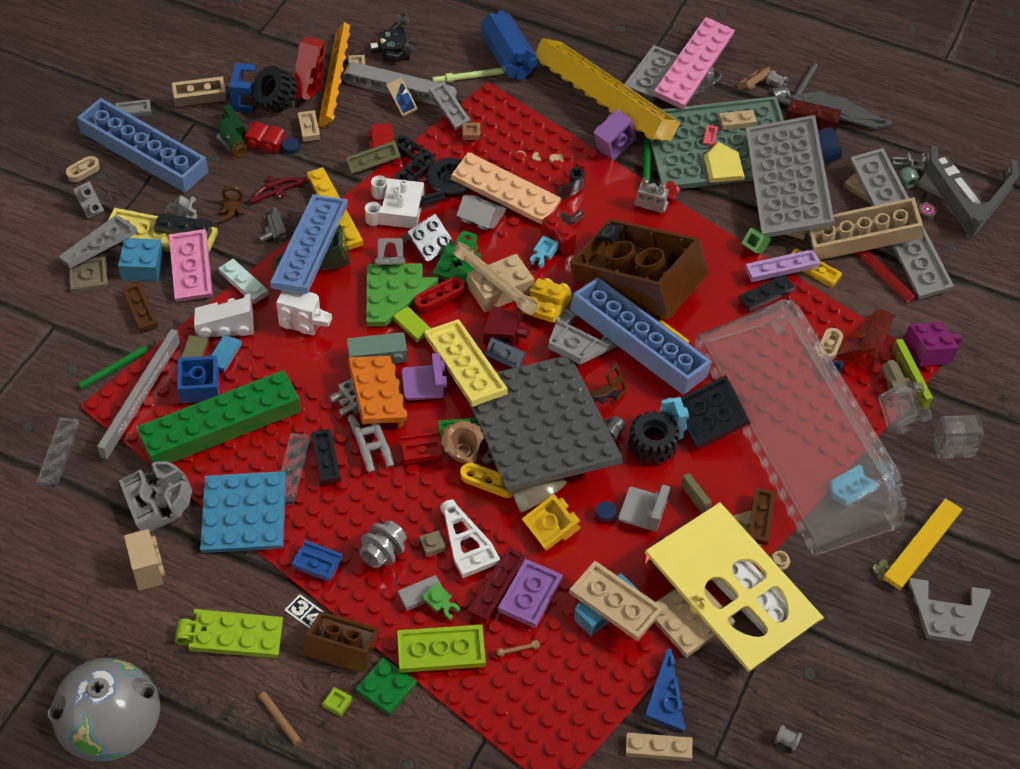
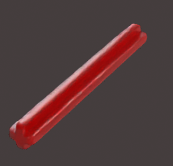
[855,250,915,303]

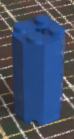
[481,10,537,80]

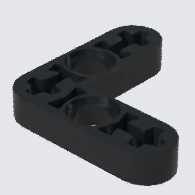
[394,135,435,182]

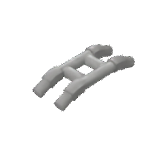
[347,415,394,473]

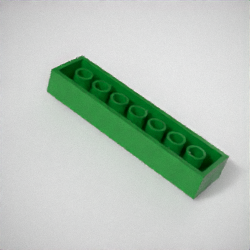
[137,370,301,467]

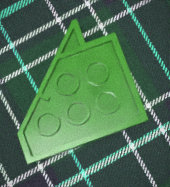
[367,263,438,326]

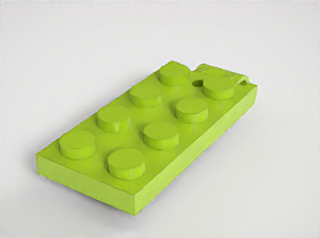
[175,609,283,659]

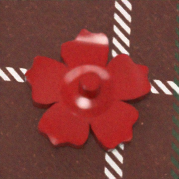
[662,181,680,201]

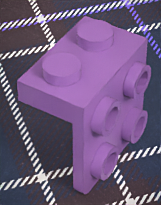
[402,353,447,401]

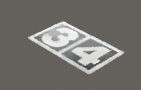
[285,594,324,628]

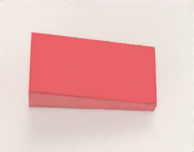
[703,125,718,146]

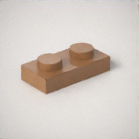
[736,67,771,90]

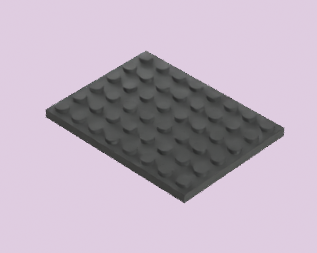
[466,356,622,492]

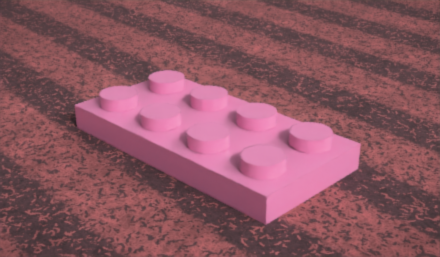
[169,229,213,302]

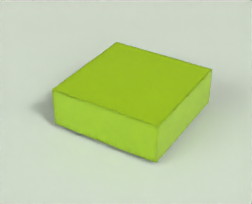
[322,687,353,717]

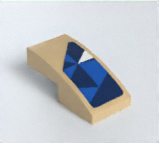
[386,78,418,117]

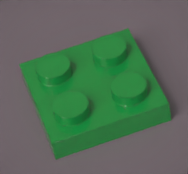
[356,658,417,716]

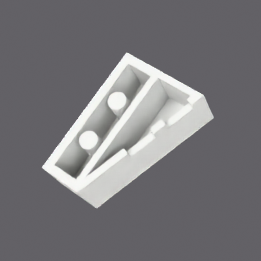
[194,294,254,338]

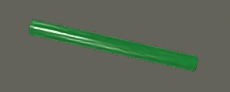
[643,138,651,184]
[78,346,148,390]

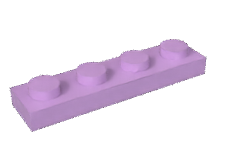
[745,249,820,282]

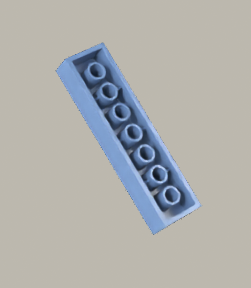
[77,98,208,193]
[570,278,712,395]

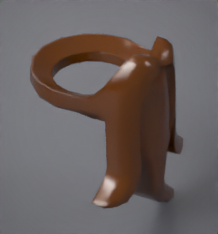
[219,185,244,223]

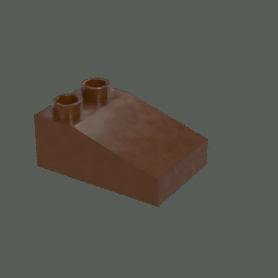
[569,219,709,319]

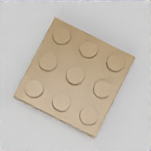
[654,588,735,658]

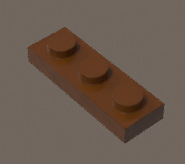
[122,282,158,333]
[748,488,776,546]

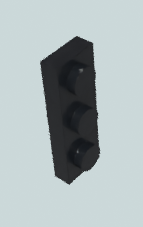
[154,214,212,239]
[738,274,795,312]
[311,429,341,485]

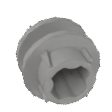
[358,520,407,568]

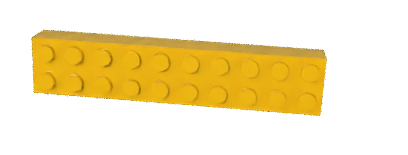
[535,38,680,142]

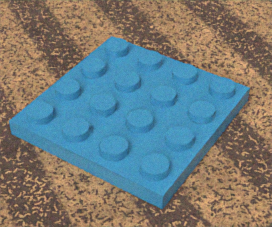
[200,471,286,553]

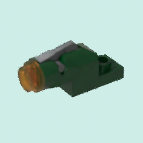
[216,104,247,158]

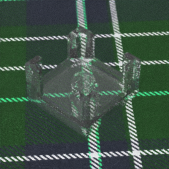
[878,381,933,434]

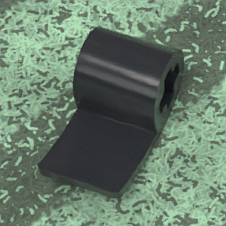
[559,167,585,200]

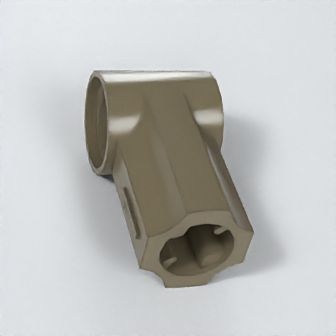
[881,360,912,398]

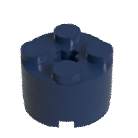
[818,127,842,165]

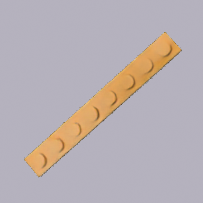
[318,22,350,128]

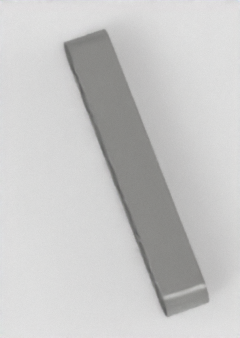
[342,62,457,106]

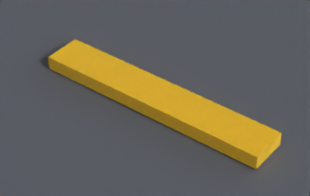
[883,498,963,590]

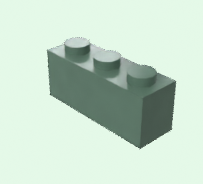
[347,332,407,364]

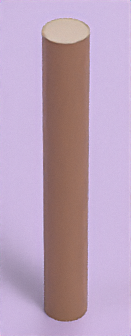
[258,691,302,746]

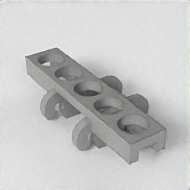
[892,153,926,172]

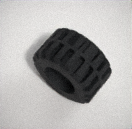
[251,65,298,113]
[628,411,679,465]

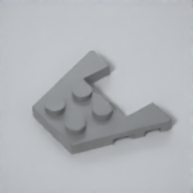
[548,309,618,364]
[908,578,991,645]

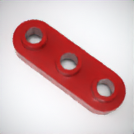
[414,277,465,311]

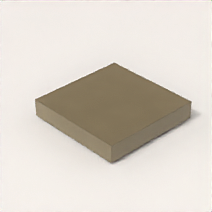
[69,257,109,294]

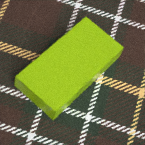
[393,306,431,342]

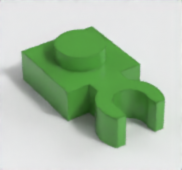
[421,582,460,620]

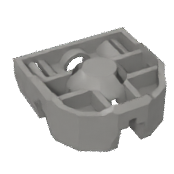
[119,461,192,532]

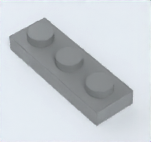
[429,81,470,131]

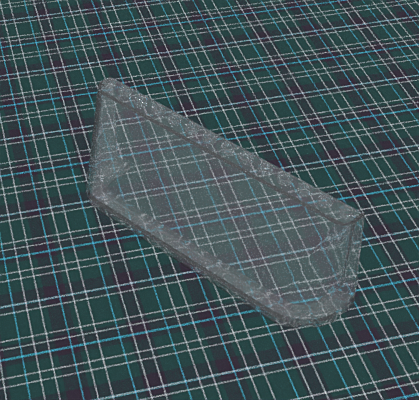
[695,299,906,556]

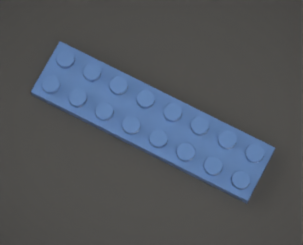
[270,194,348,294]

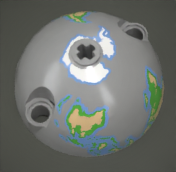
[48,658,160,762]

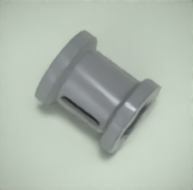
[766,70,788,87]
[774,725,802,752]

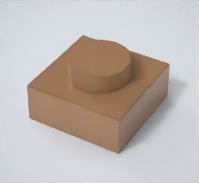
[463,123,480,140]

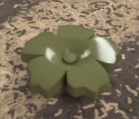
[872,559,893,582]

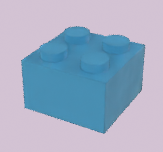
[118,238,164,282]

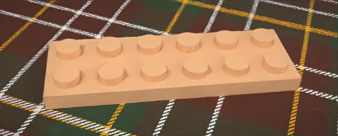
[451,152,561,224]

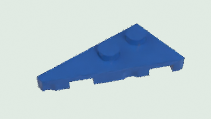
[644,648,686,733]

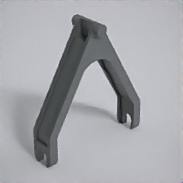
[926,145,1019,240]

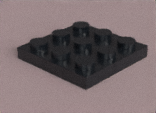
[681,375,751,450]

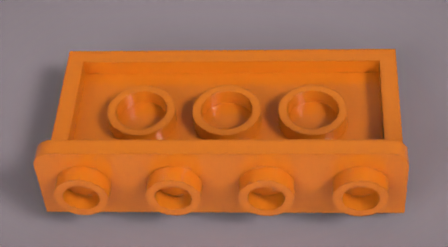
[348,356,407,428]

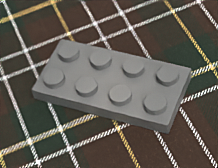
[624,45,679,102]

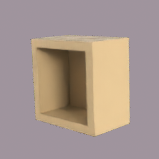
[124,529,165,591]

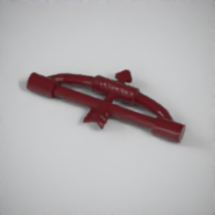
[249,176,308,205]

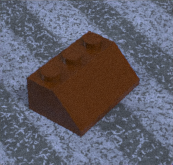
[303,611,380,673]

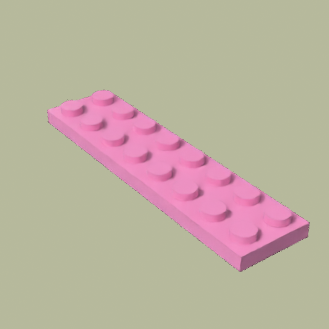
[653,17,735,109]

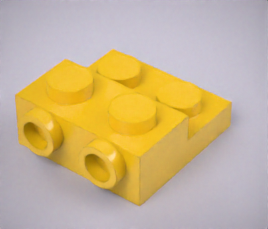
[521,278,572,323]
[522,494,580,551]

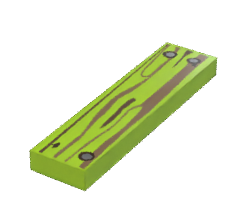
[892,339,933,410]

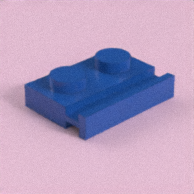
[292,540,343,582]

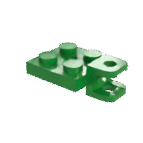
[433,231,481,287]

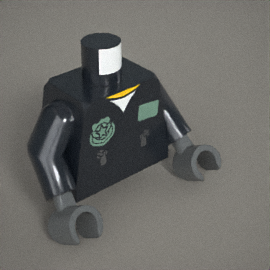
[370,12,416,62]

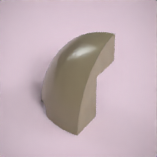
[512,478,567,513]

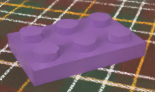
[498,559,563,628]

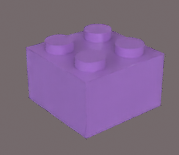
[593,109,636,160]

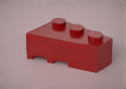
[294,36,326,100]

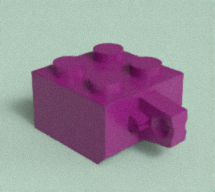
[903,322,963,366]

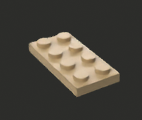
[569,561,663,641]

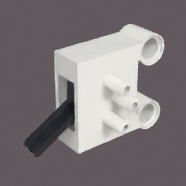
[365,176,445,228]

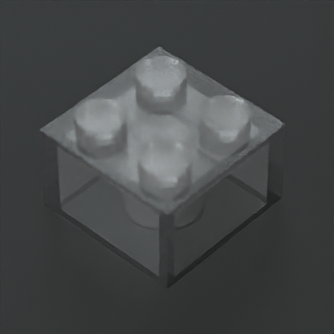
[932,415,985,459]

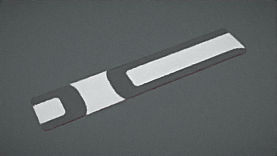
[938,157,984,203]

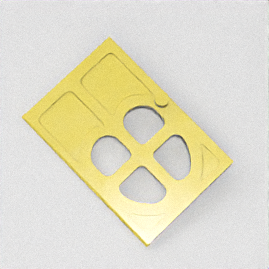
[645,502,824,672]

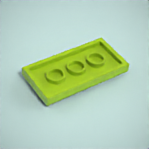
[397,625,486,673]

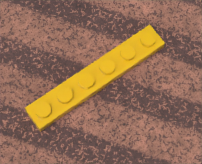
[307,167,363,251]

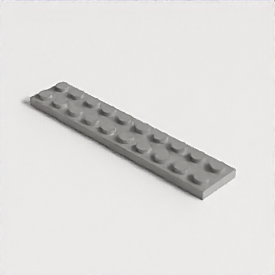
[850,148,954,300]

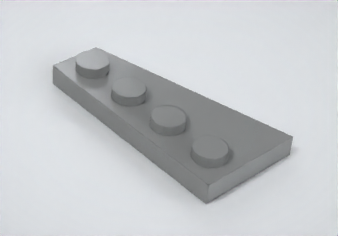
[58,214,138,268]

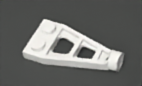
[440,500,500,578]

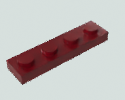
[468,547,527,623]

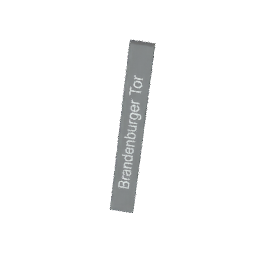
[97,329,180,460]

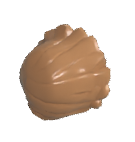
[441,421,484,463]

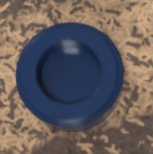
[282,137,300,154]
[596,501,616,522]

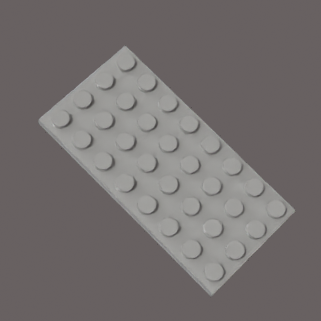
[746,115,835,237]

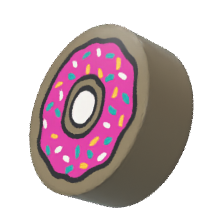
[918,203,937,220]

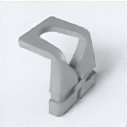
[375,238,405,265]

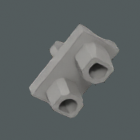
[72,181,104,218]
[164,195,197,219]

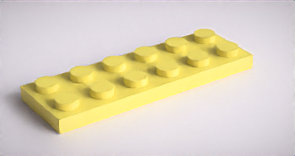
[109,208,218,252]
[424,319,508,407]

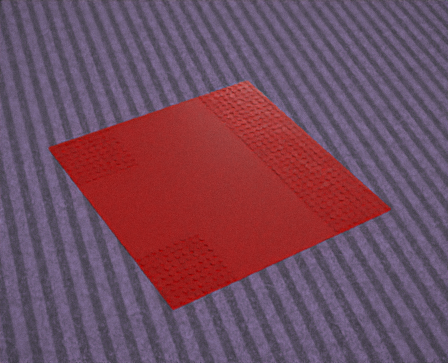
[81,82,939,769]

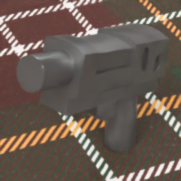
[258,207,287,243]

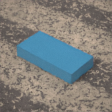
[211,335,242,373]

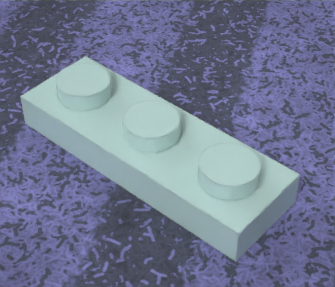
[219,259,269,304]

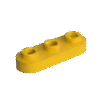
[460,463,514,498]

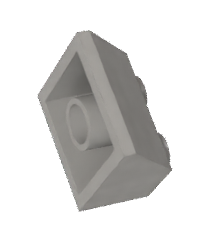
[457,195,507,230]

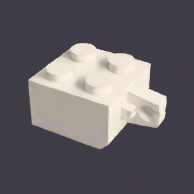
[276,290,332,335]

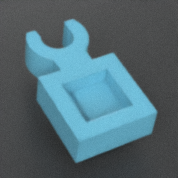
[530,236,559,269]

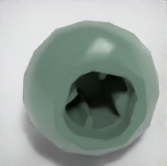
[897,167,919,189]

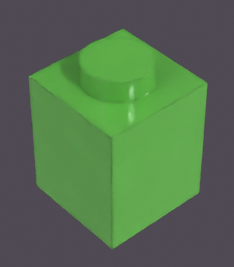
[741,228,772,254]

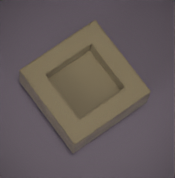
[419,530,446,557]

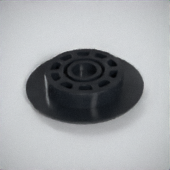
[426,158,469,194]

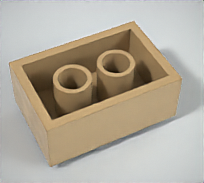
[468,254,534,313]

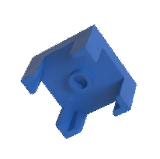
[229,63,256,113]

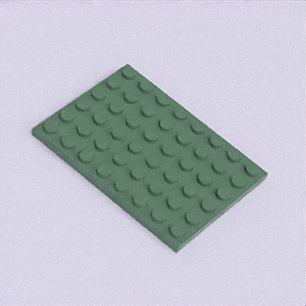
[650,96,784,189]

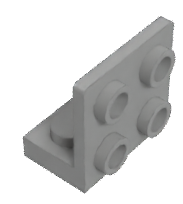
[618,484,670,532]

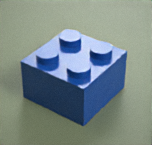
[177,356,220,403]

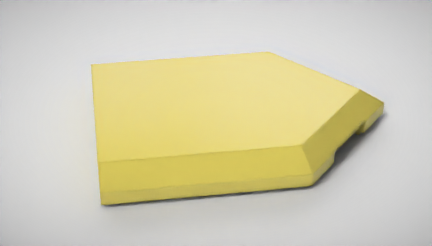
[704,141,745,183]

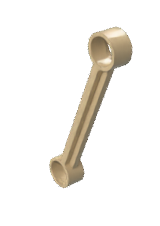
[452,242,539,315]

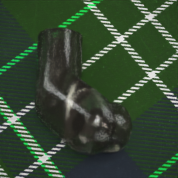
[558,209,584,224]

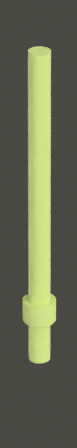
[432,68,505,84]

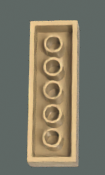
[808,197,923,260]

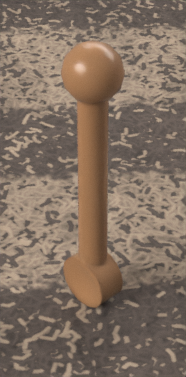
[496,640,540,657]

